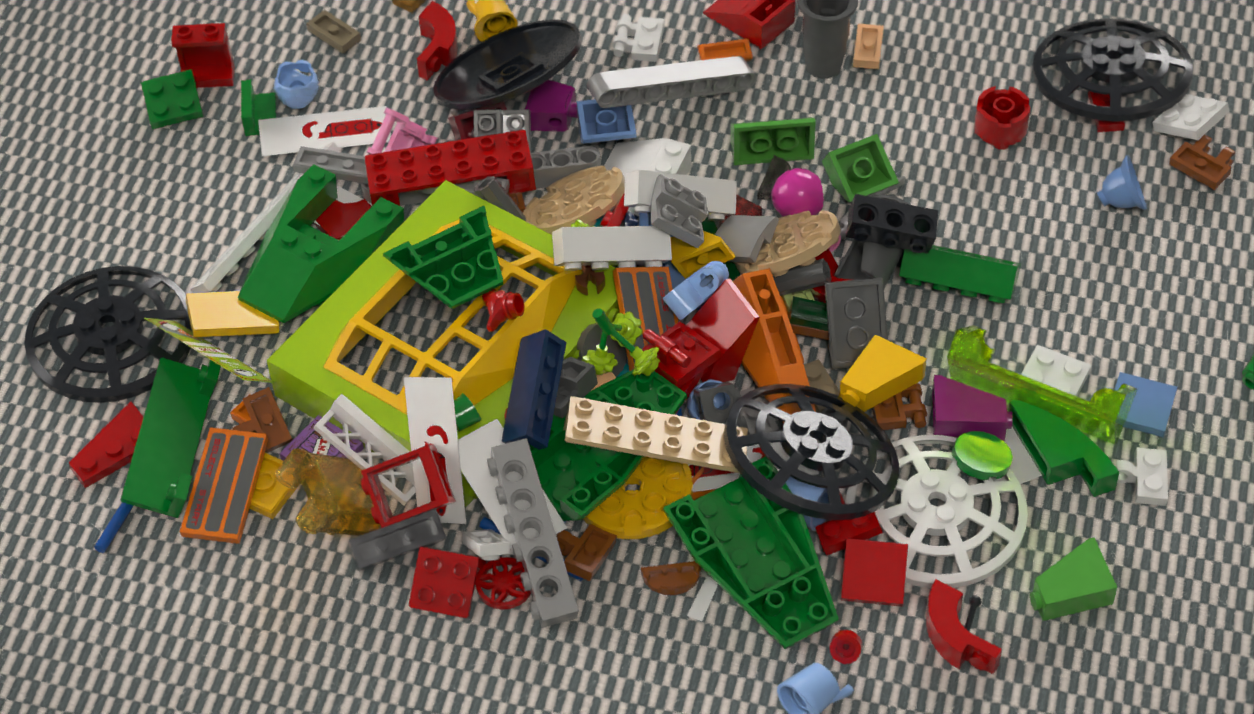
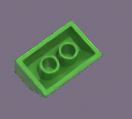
[730,117,816,165]

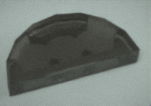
[757,155,791,200]

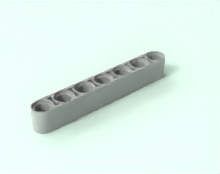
[587,56,757,108]

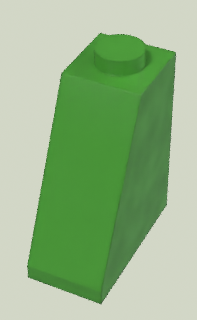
[1030,537,1117,621]

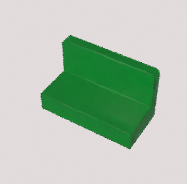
[241,79,277,136]

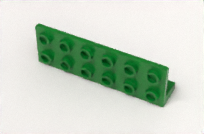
[120,358,221,518]

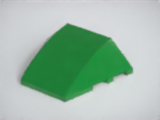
[383,205,503,309]

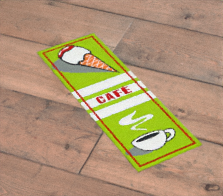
[144,318,275,383]

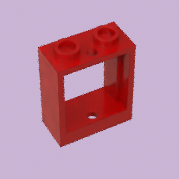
[360,445,456,528]

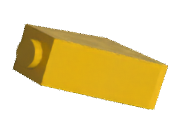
[839,335,927,412]

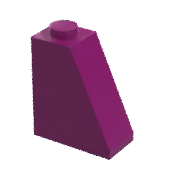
[932,375,1012,441]

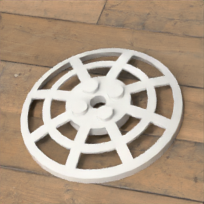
[845,435,1028,588]

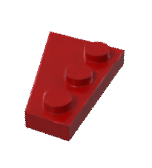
[69,401,143,488]

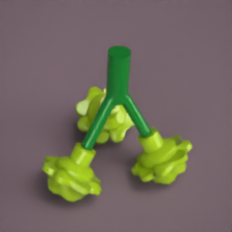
[582,308,660,376]

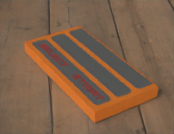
[613,267,679,371]
[180,427,269,544]

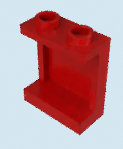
[171,23,235,88]

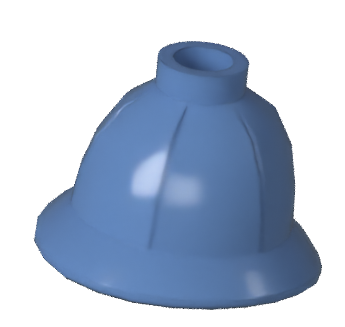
[1097,155,1147,210]

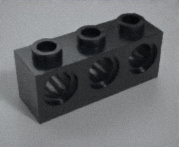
[846,194,938,254]

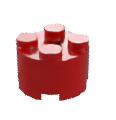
[974,86,1030,150]

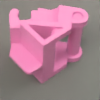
[367,108,437,154]

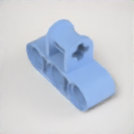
[662,261,729,321]

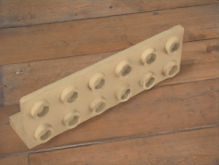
[563,396,748,473]

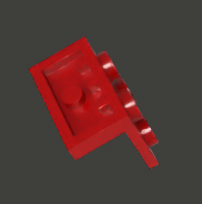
[408,546,486,618]

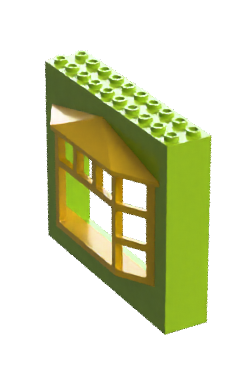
[266,180,620,507]

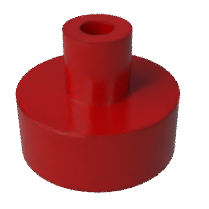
[829,630,862,664]

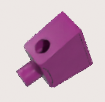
[524,80,577,132]

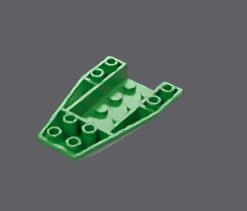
[529,369,687,522]
[663,456,839,649]

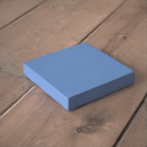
[1105,372,1177,437]

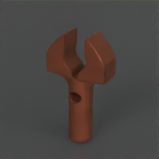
[575,265,605,295]

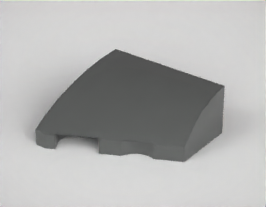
[554,357,598,418]

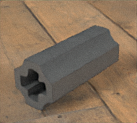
[474,176,526,221]
[772,258,831,296]

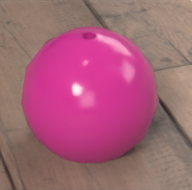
[771,168,824,217]

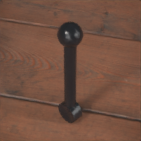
[965,595,981,632]

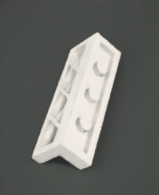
[313,394,416,506]

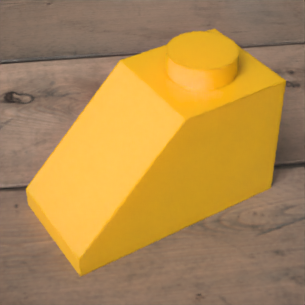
[671,231,735,279]

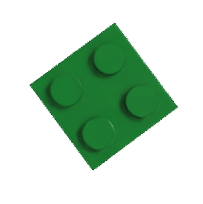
[141,69,204,130]

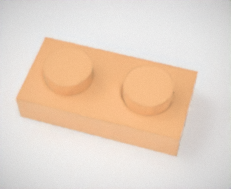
[853,23,884,69]

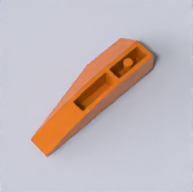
[732,268,816,424]

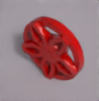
[476,557,531,610]

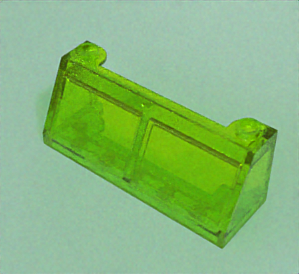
[947,325,1138,445]

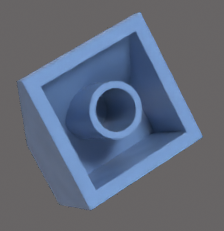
[576,99,637,144]

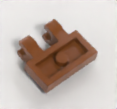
[1169,135,1236,190]

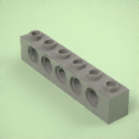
[487,438,579,628]

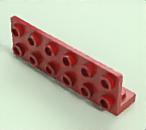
[364,130,536,206]

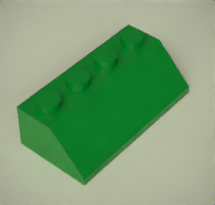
[899,245,1021,303]

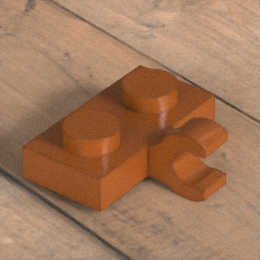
[232,387,293,453]
[556,524,617,582]

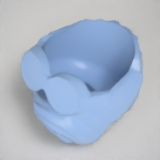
[274,60,319,109]

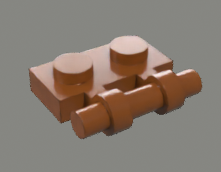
[872,383,927,430]

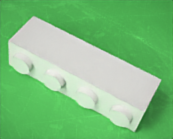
[624,170,737,221]
[552,226,672,271]

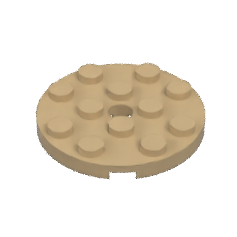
[523,166,625,235]
[733,210,841,277]

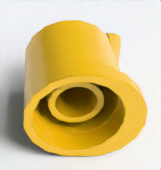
[466,0,518,42]

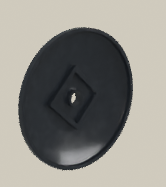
[433,20,582,109]

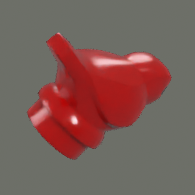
[482,289,525,331]

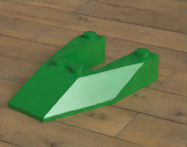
[238,164,404,323]

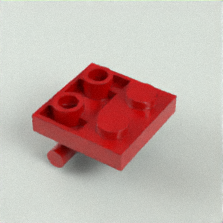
[641,321,721,388]

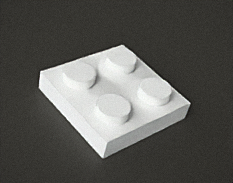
[1152,94,1230,140]
[1014,345,1091,413]

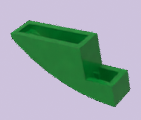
[1009,399,1119,497]

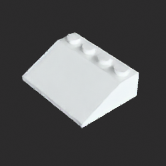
[602,138,691,226]

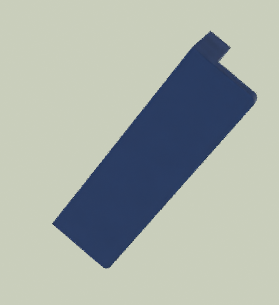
[502,329,567,450]

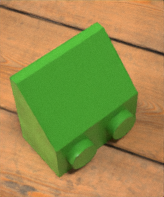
[822,134,899,203]

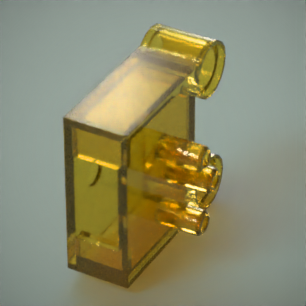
[276,448,381,536]

